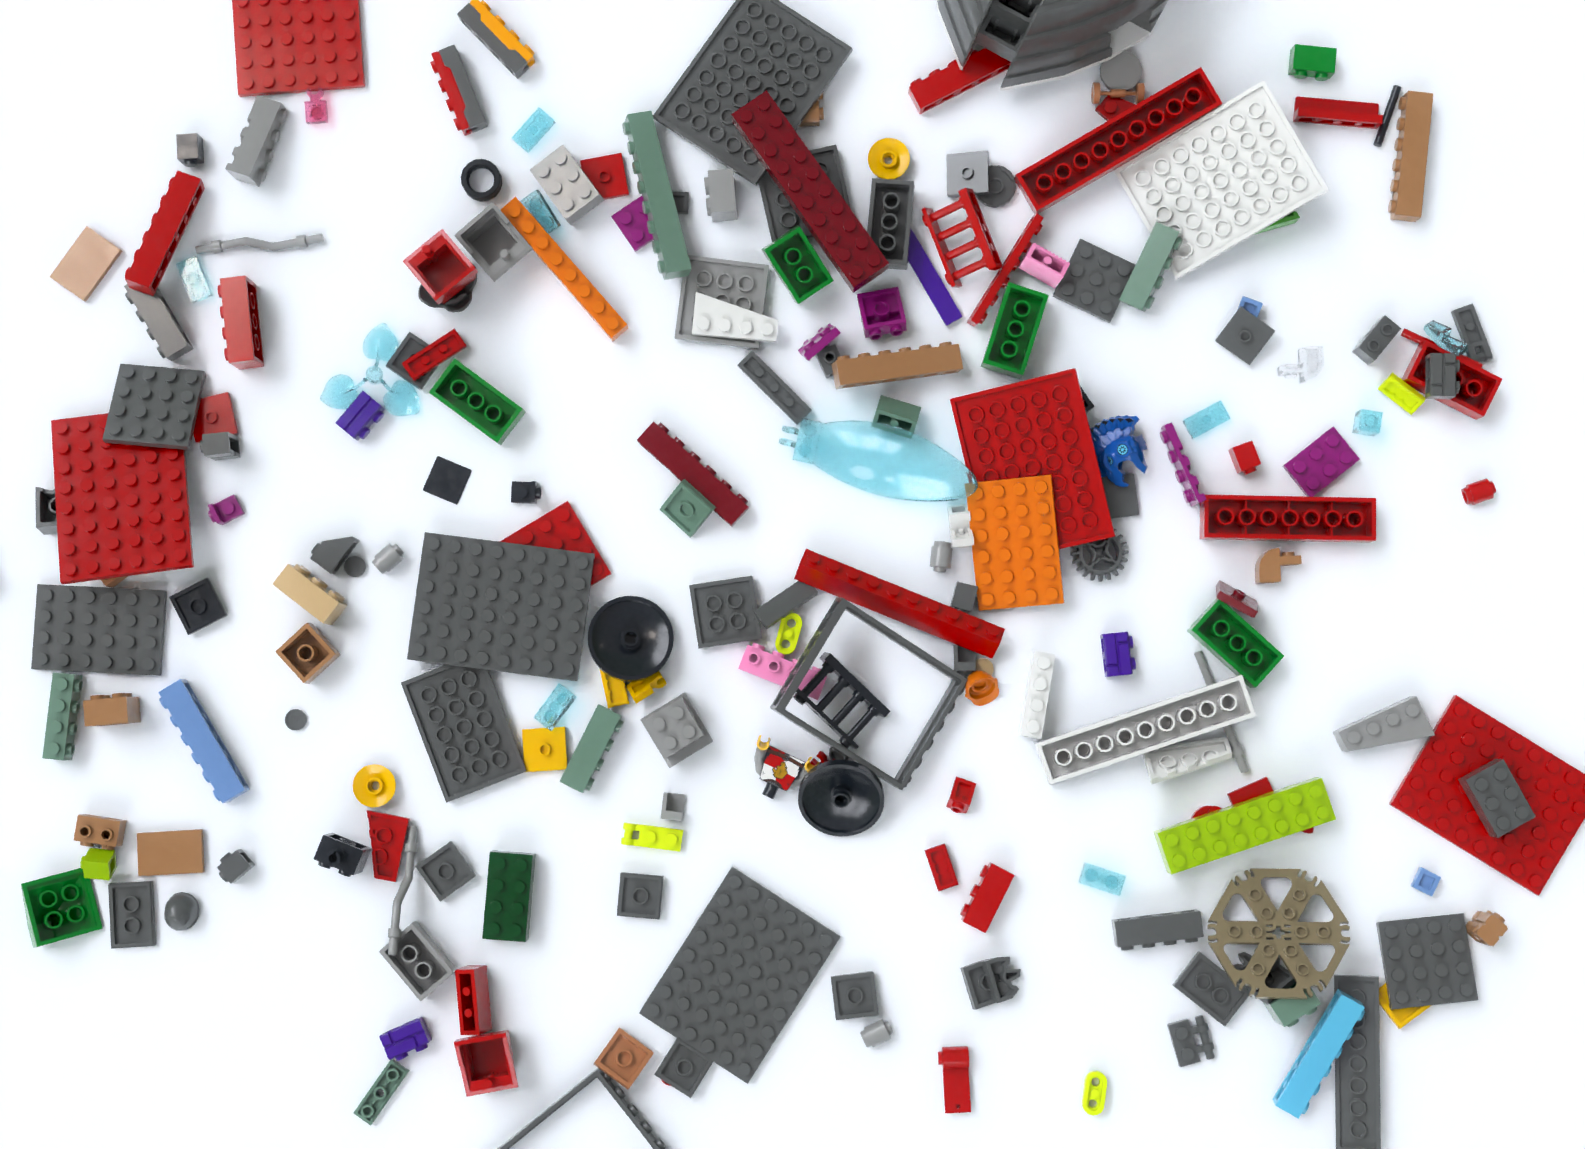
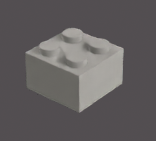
[704,168,738,222]

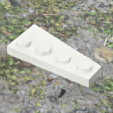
[692,292,779,343]
[1142,737,1232,785]

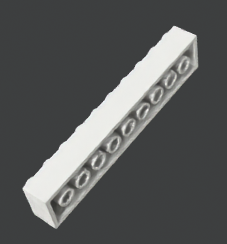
[1034,675,1256,785]

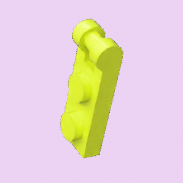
[621,822,683,852]

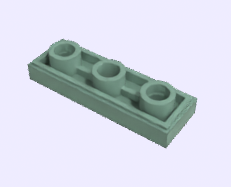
[354,1059,410,1126]

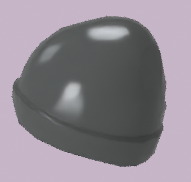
[164,892,200,931]

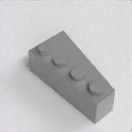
[225,95,287,187]
[1333,696,1435,752]

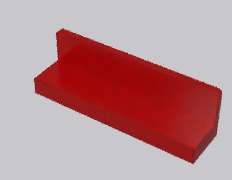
[1293,96,1383,129]

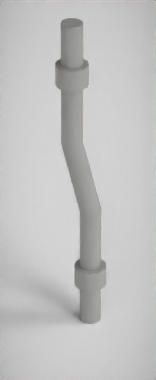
[195,234,324,255]
[388,826,418,956]

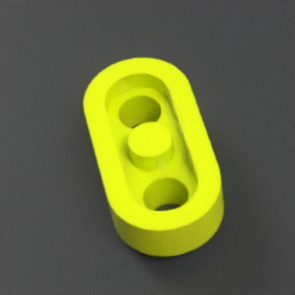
[775,613,802,655]
[1082,1070,1107,1116]

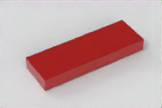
[402,328,467,381]

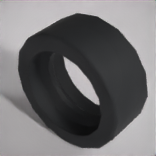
[461,159,503,202]

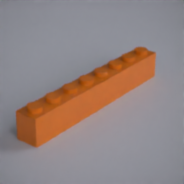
[500,196,628,342]

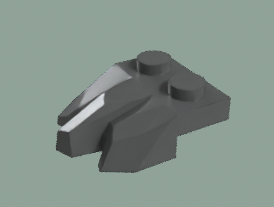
[1233,948,1296,1005]
[960,956,1021,1010]

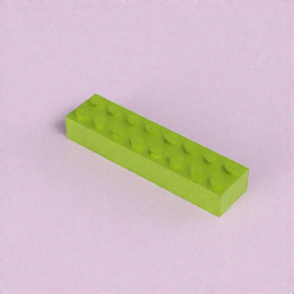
[1153,777,1336,875]

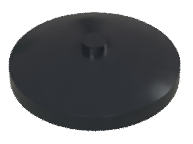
[587,596,674,682]
[798,760,885,837]

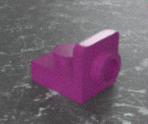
[208,494,245,525]

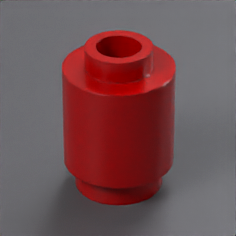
[1461,478,1496,505]

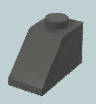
[310,536,360,575]

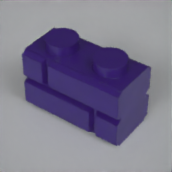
[335,390,385,441]
[1100,632,1136,677]
[379,1016,432,1061]

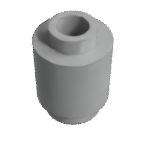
[930,541,953,573]
[372,543,404,574]
[860,1019,894,1048]

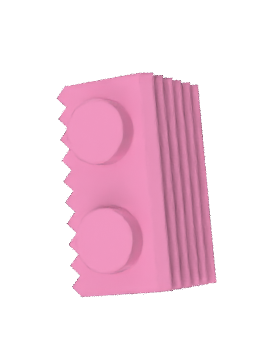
[1018,243,1070,289]

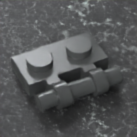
[1167,1015,1215,1067]

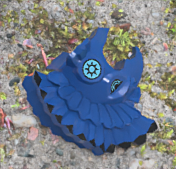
[1090,415,1148,487]

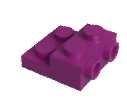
[857,286,907,340]

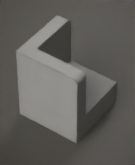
[660,792,686,821]

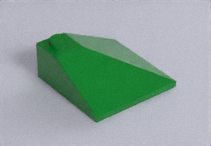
[21,868,103,948]

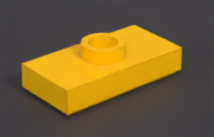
[600,670,630,708]

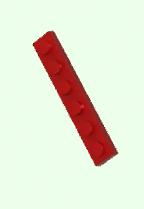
[967,213,1044,327]

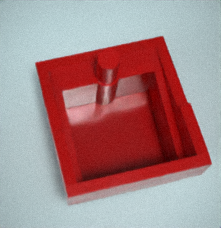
[403,229,478,305]
[454,1030,519,1097]

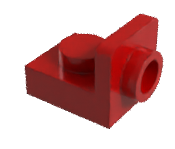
[946,776,977,814]

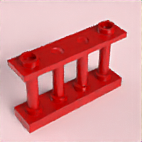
[921,188,1003,288]

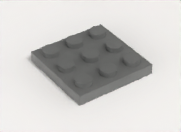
[1052,239,1136,323]
[689,576,762,649]

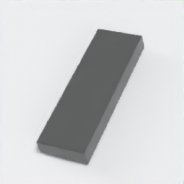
[754,581,818,630]

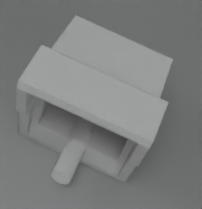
[454,202,533,282]
[640,692,713,768]

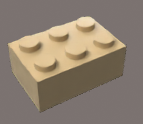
[272,564,348,625]

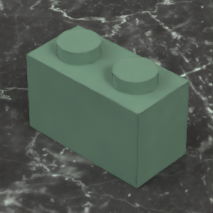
[871,395,921,438]

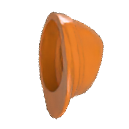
[965,670,999,706]

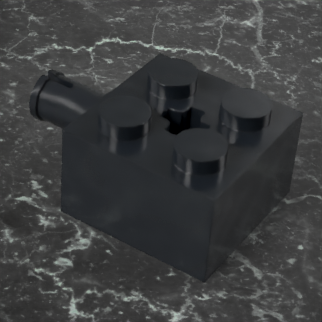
[313,832,372,877]

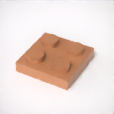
[593,1027,654,1090]

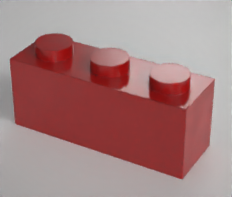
[960,862,1015,933]
[455,965,492,1035]

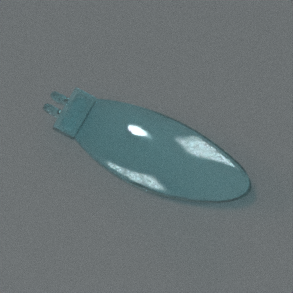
[778,417,978,502]

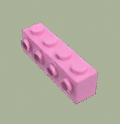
[738,642,827,700]

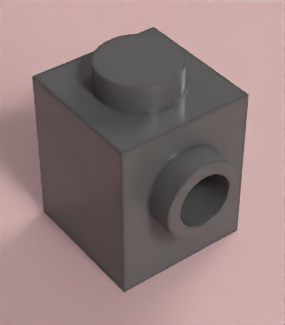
[816,344,841,379]
[216,849,255,884]

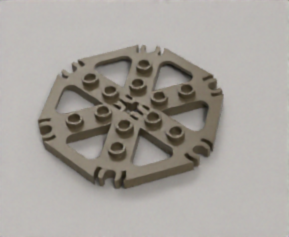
[1207,868,1351,999]

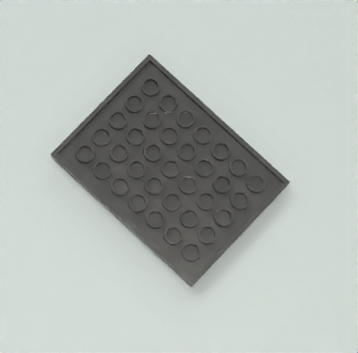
[653,0,853,186]
[407,532,595,681]
[639,866,841,1084]

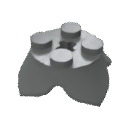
[418,264,477,313]

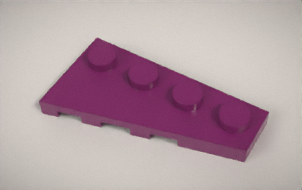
[1159,422,1207,507]

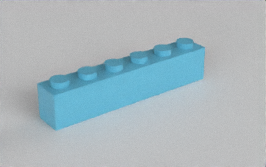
[1272,989,1365,1119]

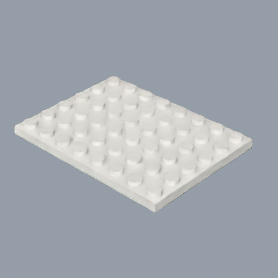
[1114,80,1329,280]

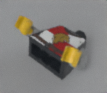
[754,735,820,799]

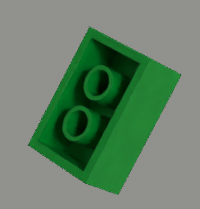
[761,226,834,304]

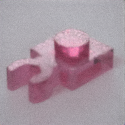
[304,86,329,124]

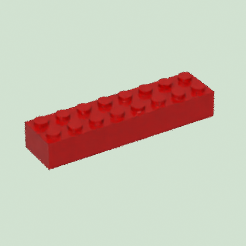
[1199,495,1376,543]

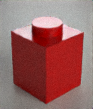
[1228,440,1261,475]

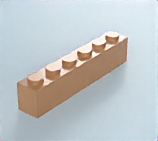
[1388,90,1434,222]
[831,342,963,389]

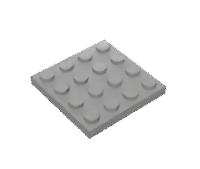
[674,255,769,350]

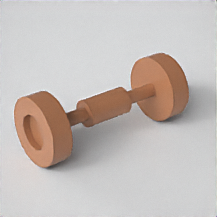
[1091,82,1145,104]

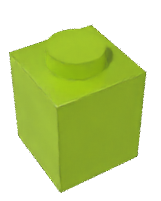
[80,848,117,880]

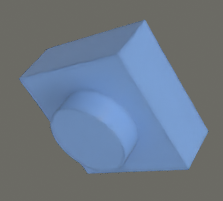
[1237,296,1263,317]
[1410,867,1441,896]

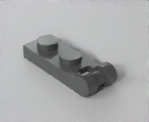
[1451,303,1493,362]

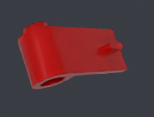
[938,1046,971,1113]

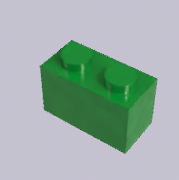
[1288,44,1337,81]

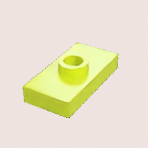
[1378,372,1426,415]

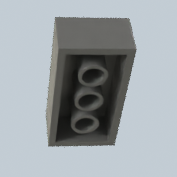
[867,178,915,270]

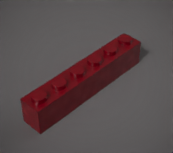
[637,421,749,527]

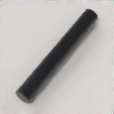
[1373,85,1402,147]

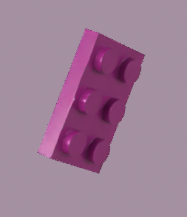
[1282,426,1360,497]

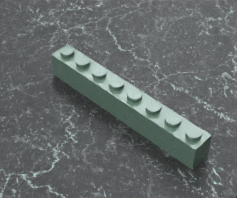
[622,111,692,280]

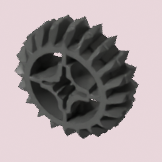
[1070,528,1129,582]

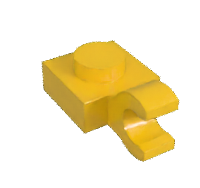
[626,671,667,704]

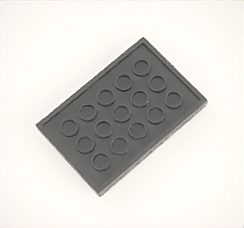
[31,584,167,676]
[401,665,527,803]

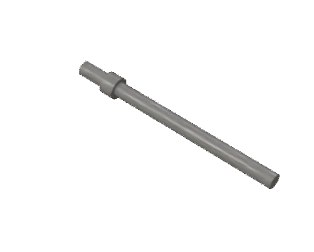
[1194,650,1249,773]

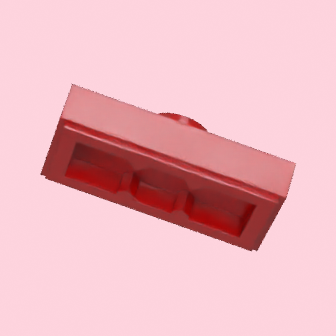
[924,843,959,892]

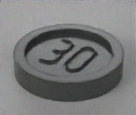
[344,556,366,577]
[285,709,307,730]

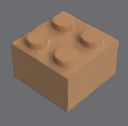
[275,623,341,684]
[83,693,141,727]

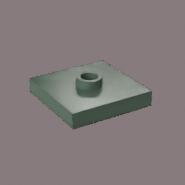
[659,479,716,538]

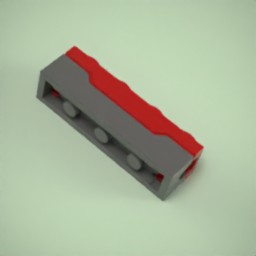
[430,44,488,136]

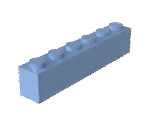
[158,679,250,803]

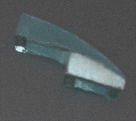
[1423,320,1469,357]

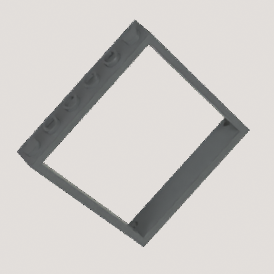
[770,597,968,790]
[497,1068,666,1149]

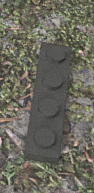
[737,351,812,425]

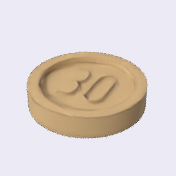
[972,658,994,675]

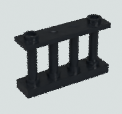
[793,652,890,750]

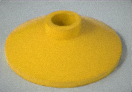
[868,138,910,180]
[353,764,396,807]

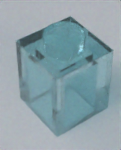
[1352,409,1383,437]

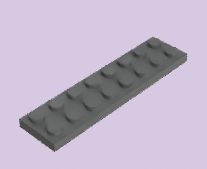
[1334,975,1381,1149]

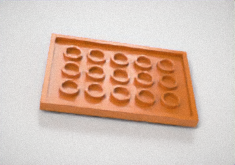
[965,474,1065,611]

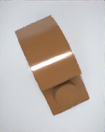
[1255,548,1302,584]

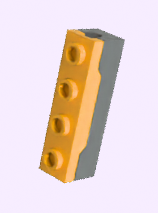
[457,0,536,79]

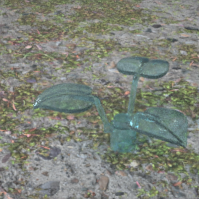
[320,323,420,416]

